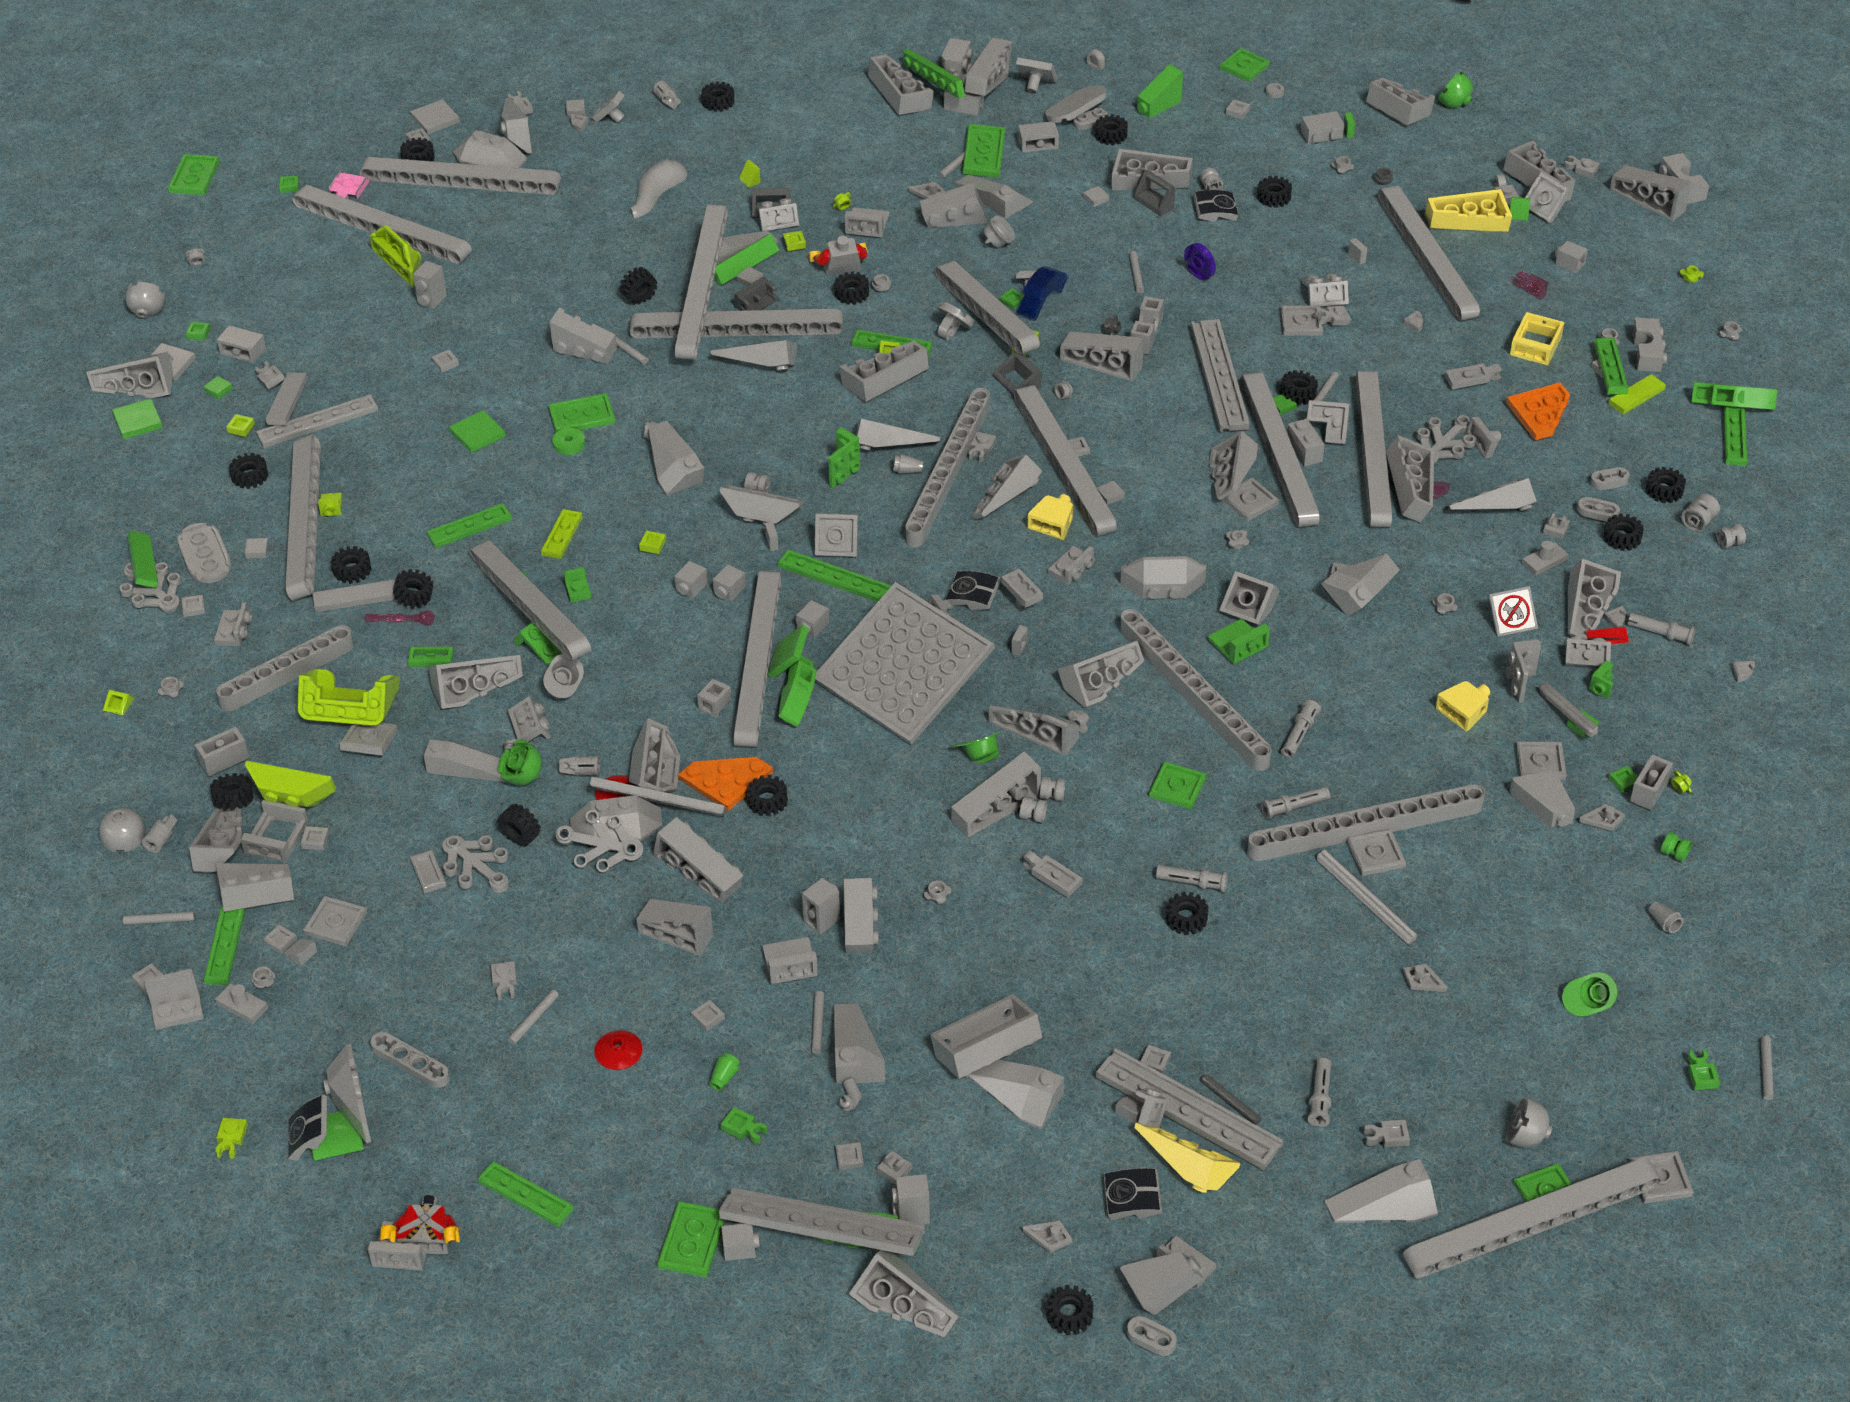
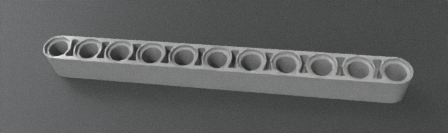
[359,157,561,195]
[292,185,472,264]
[1378,185,1480,321]
[675,204,727,360]
[630,309,843,338]
[1356,371,1392,528]
[1241,372,1320,528]
[1013,385,1117,537]
[905,388,990,547]
[286,434,321,601]
[470,540,591,661]
[734,571,781,747]
[1120,609,1272,771]
[1247,784,1485,861]
[1403,1158,1662,1279]

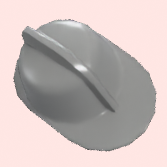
[984,215,1015,248]
[543,654,584,698]

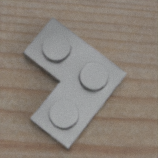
[1307,400,1350,445]

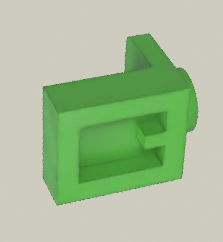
[564,567,591,602]
[1589,660,1614,699]

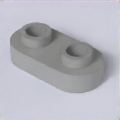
[1073,108,1108,130]
[1577,497,1620,522]
[1127,1316,1177,1356]

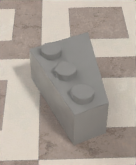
[1366,78,1435,125]
[920,182,988,228]
[550,307,617,363]
[216,863,294,912]
[844,878,879,953]
[637,899,713,956]

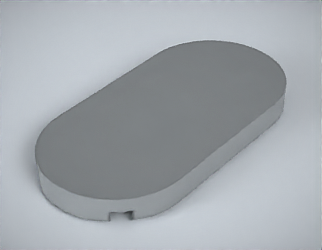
[1045,86,1107,123]
[177,523,231,583]

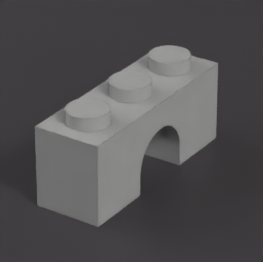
[1659,153,1709,204]
[1131,296,1164,354]
[1632,318,1667,372]

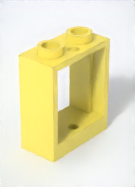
[1510,312,1564,365]

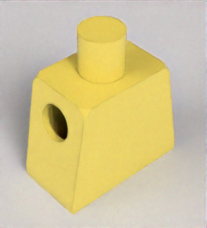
[1028,494,1073,540]
[1436,681,1490,732]

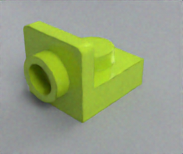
[318,493,342,516]

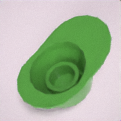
[950,732,1001,763]
[1562,972,1618,1017]

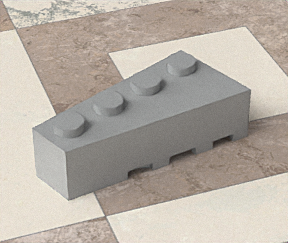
[963,37,1013,96]
[868,55,934,115]
[1112,149,1193,190]
[1610,165,1692,221]
[1060,332,1144,381]
[1386,435,1434,522]
[951,751,1041,838]
[653,817,744,903]

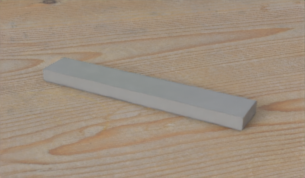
[256,394,378,448]
[590,777,726,817]

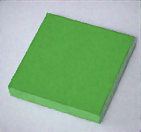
[1219,48,1270,82]
[112,398,163,439]
[449,410,505,453]
[767,624,809,678]
[1149,761,1207,810]
[1513,1163,1572,1202]

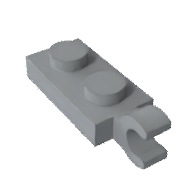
[1445,363,1502,390]
[1023,851,1083,898]

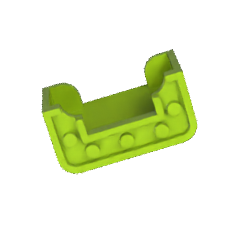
[298,668,400,726]

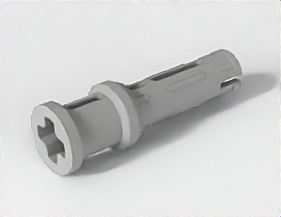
[1628,612,1696,646]
[1281,700,1321,758]
[1261,786,1330,820]
[1156,864,1228,893]
[1308,1058,1332,1127]

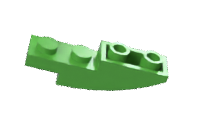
[1692,382,1778,410]
[778,655,817,727]

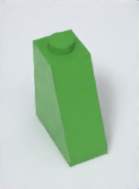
[1137,64,1183,118]

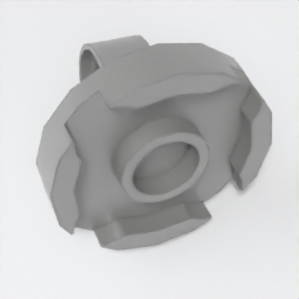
[937,302,975,340]

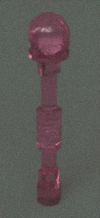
[365,610,435,625]

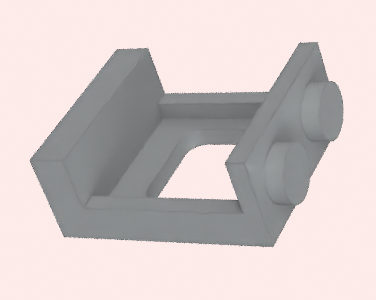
[241,800,308,863]

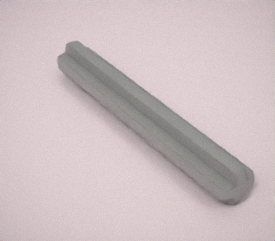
[1539,683,1599,737]

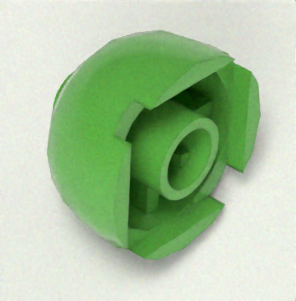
[1438,71,1473,109]
[498,739,542,786]

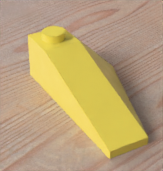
[1134,1123,1240,1193]

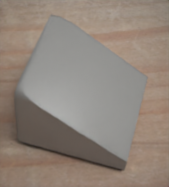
[283,939,317,967]
[1115,1095,1144,1124]

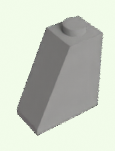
[1510,769,1575,827]
[1120,1251,1203,1315]

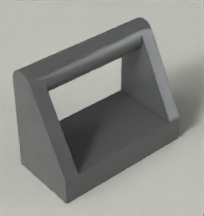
[1134,170,1175,216]
[752,188,791,218]
[993,352,1042,396]

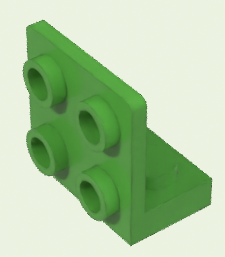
[828,427,860,488]
[1208,619,1270,664]
[513,622,563,665]

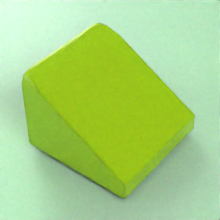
[739,160,761,187]
[103,690,135,715]

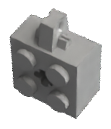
[942,38,973,86]

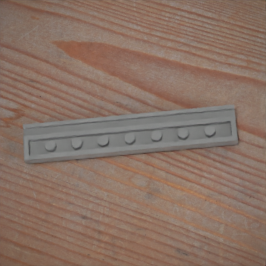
[1191,319,1250,432]
[1096,1048,1283,1170]
[719,1187,925,1256]

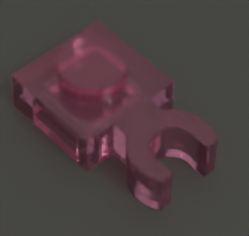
[1515,271,1548,300]

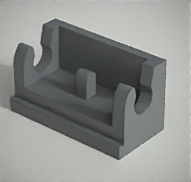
[734,276,779,311]

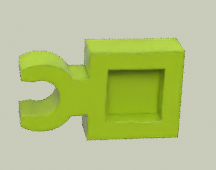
[216,1118,248,1159]

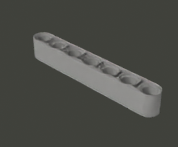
[216,625,354,711]

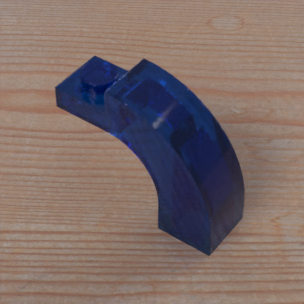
[1017,266,1069,321]

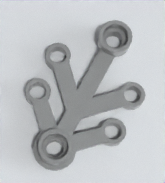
[1417,415,1476,464]
[119,562,181,613]
[556,810,643,873]
[442,836,509,893]

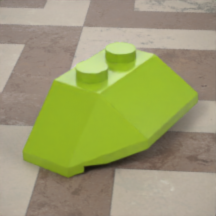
[369,225,422,287]
[245,761,336,807]

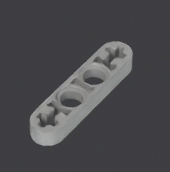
[370,1032,450,1088]

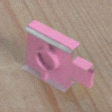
[328,170,369,199]

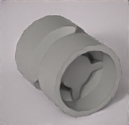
[1681,493,1720,532]

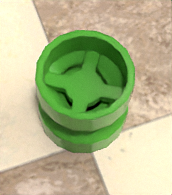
[1661,832,1692,862]

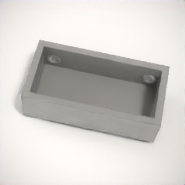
[930,994,1042,1079]

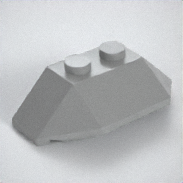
[453,130,527,168]
[720,484,805,525]
[1120,556,1206,599]
[629,718,681,793]
[570,795,663,847]

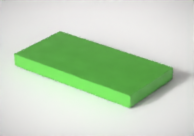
[963,124,1005,177]

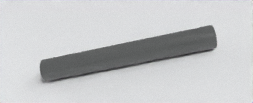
[1201,1074,1262,1125]

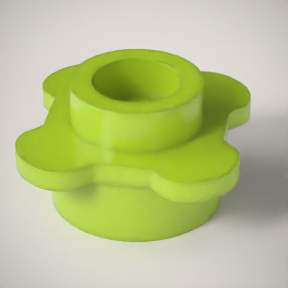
[833,192,852,211]
[1680,265,1704,283]
[1670,770,1692,794]

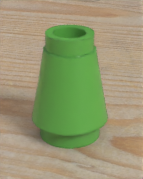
[709,1053,740,1091]

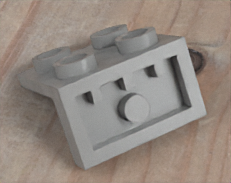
[845,207,889,238]
[1302,273,1349,307]
[1506,640,1541,703]
[763,937,818,984]
[144,969,204,1030]
[368,1221,427,1271]

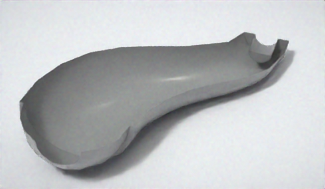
[630,159,687,218]

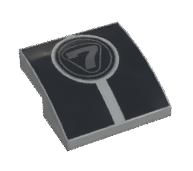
[1193,189,1239,222]
[945,571,1001,610]
[288,1095,327,1161]
[1104,1168,1162,1220]

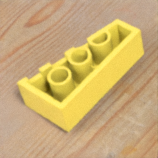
[1425,189,1512,232]

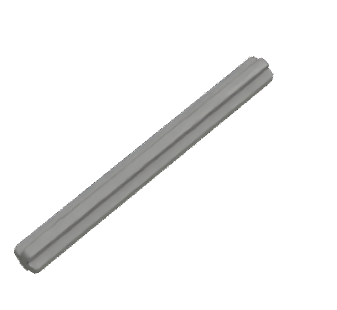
[1317,850,1417,944]

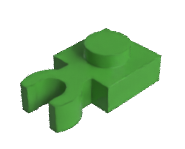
[1688,1049,1720,1090]
[721,1107,768,1144]

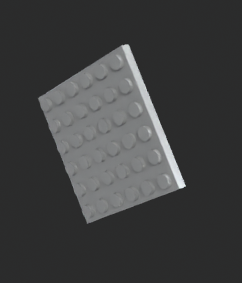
[815,582,995,745]

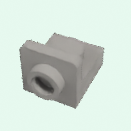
[1135,1087,1168,1128]

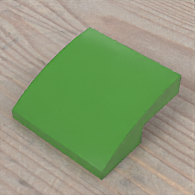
[312,1111,364,1161]

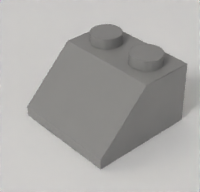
[1219,571,1280,625]

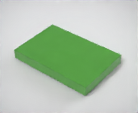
[168,154,220,195]
[548,393,616,432]
[657,1201,726,1278]

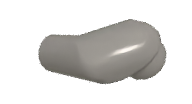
[839,1078,862,1111]

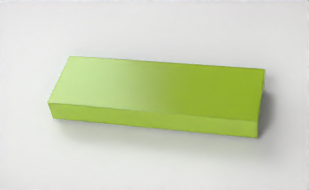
[1608,374,1666,414]
[541,509,583,559]

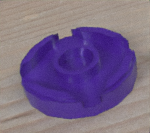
[1184,242,1216,280]

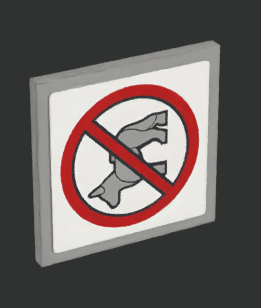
[1489,586,1538,637]

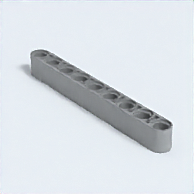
[935,261,1040,355]

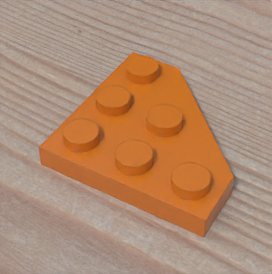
[1506,382,1570,441]
[678,757,774,811]

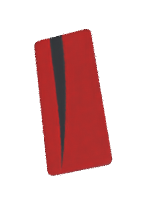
[1586,627,1629,645]

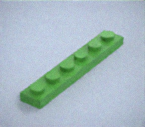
[903,49,965,99]

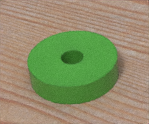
[552,428,585,455]

